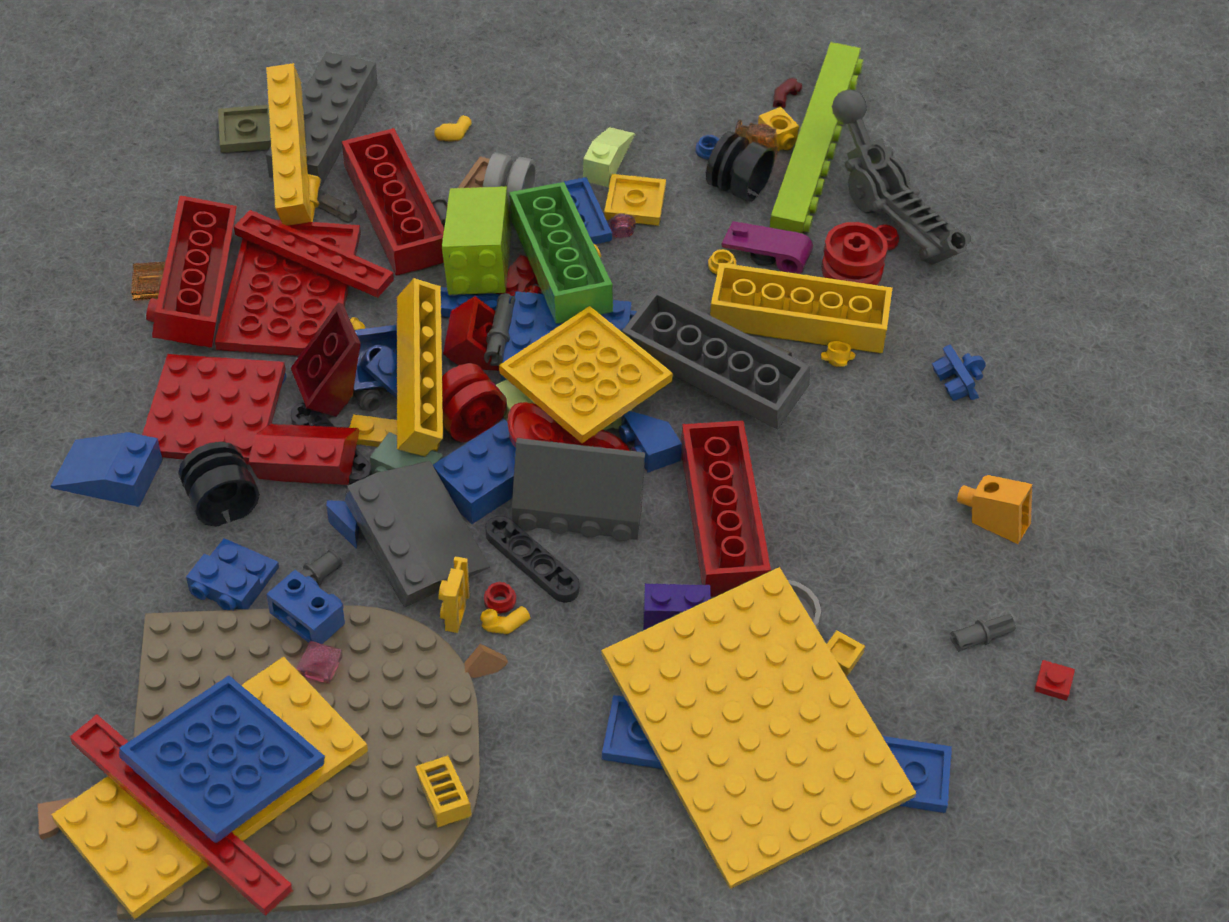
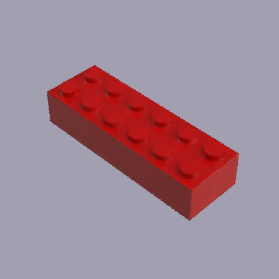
[342,128,444,276]
[152,195,237,348]
[681,420,771,597]

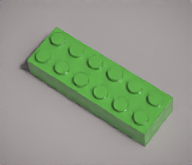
[509,182,613,324]

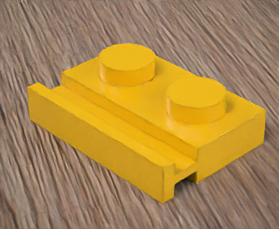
[439,556,470,633]

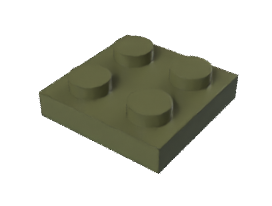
[218,105,271,153]

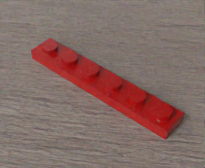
[233,210,394,298]

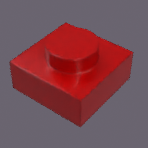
[1034,660,1075,701]

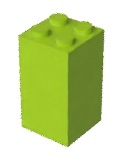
[442,186,511,295]

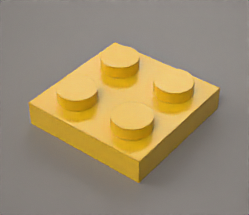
[604,174,666,226]

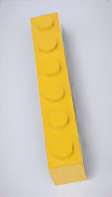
[266,63,311,225]
[397,278,443,457]

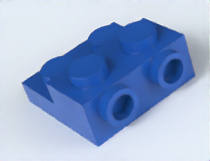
[186,538,279,611]

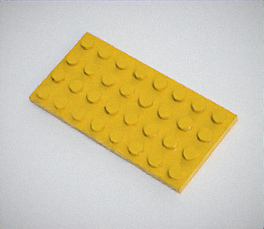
[51,656,368,919]

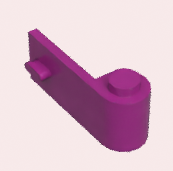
[722,221,813,274]

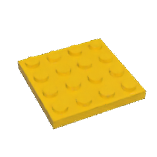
[499,306,673,443]

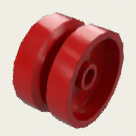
[821,222,888,285]
[442,363,507,442]

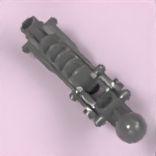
[832,90,971,265]

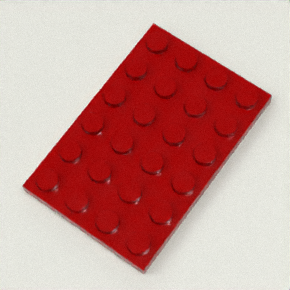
[215,219,361,356]

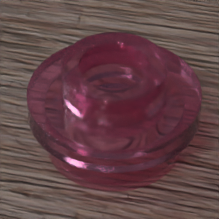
[608,213,636,238]

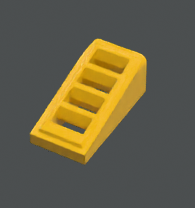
[415,755,471,827]

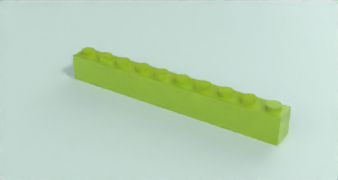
[770,42,864,234]

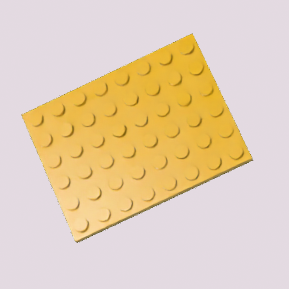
[602,567,916,889]

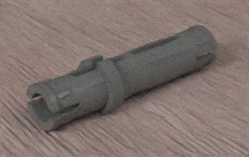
[484,293,516,366]

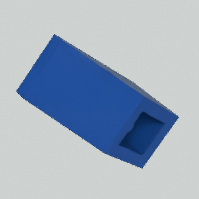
[619,411,682,473]

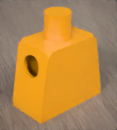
[957,475,1032,544]

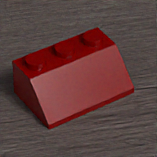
[248,424,360,485]

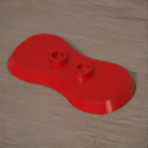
[507,402,630,451]

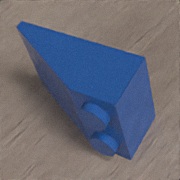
[51,432,163,507]

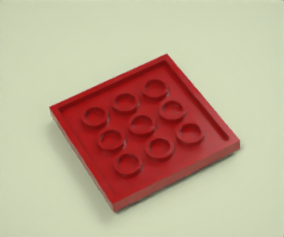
[142,354,286,465]

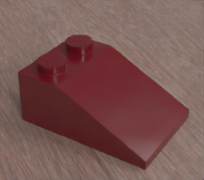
[291,302,361,417]

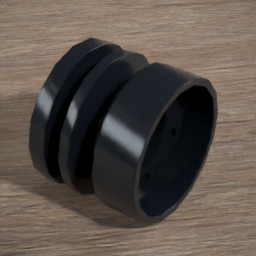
[706,131,775,202]
[178,442,260,527]

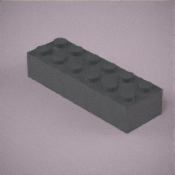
[266,52,378,189]
[622,288,810,430]

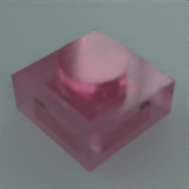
[297,641,342,684]

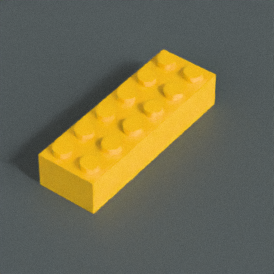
[710,263,892,354]

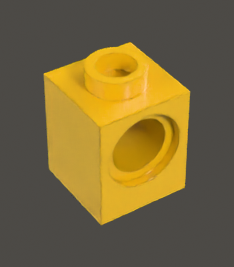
[757,107,799,152]

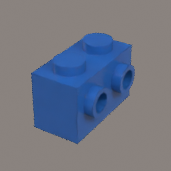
[266,570,345,649]

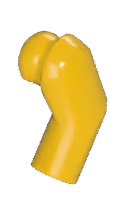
[480,606,531,634]

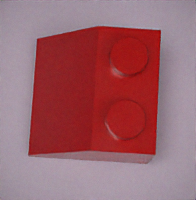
[443,296,499,371]

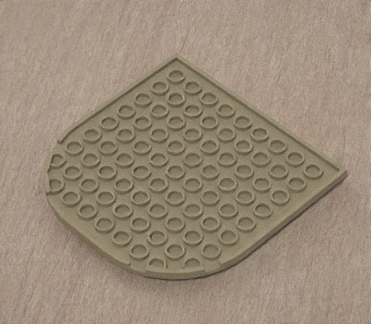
[117,605,480,919]

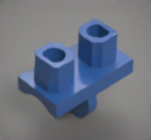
[932,344,986,401]

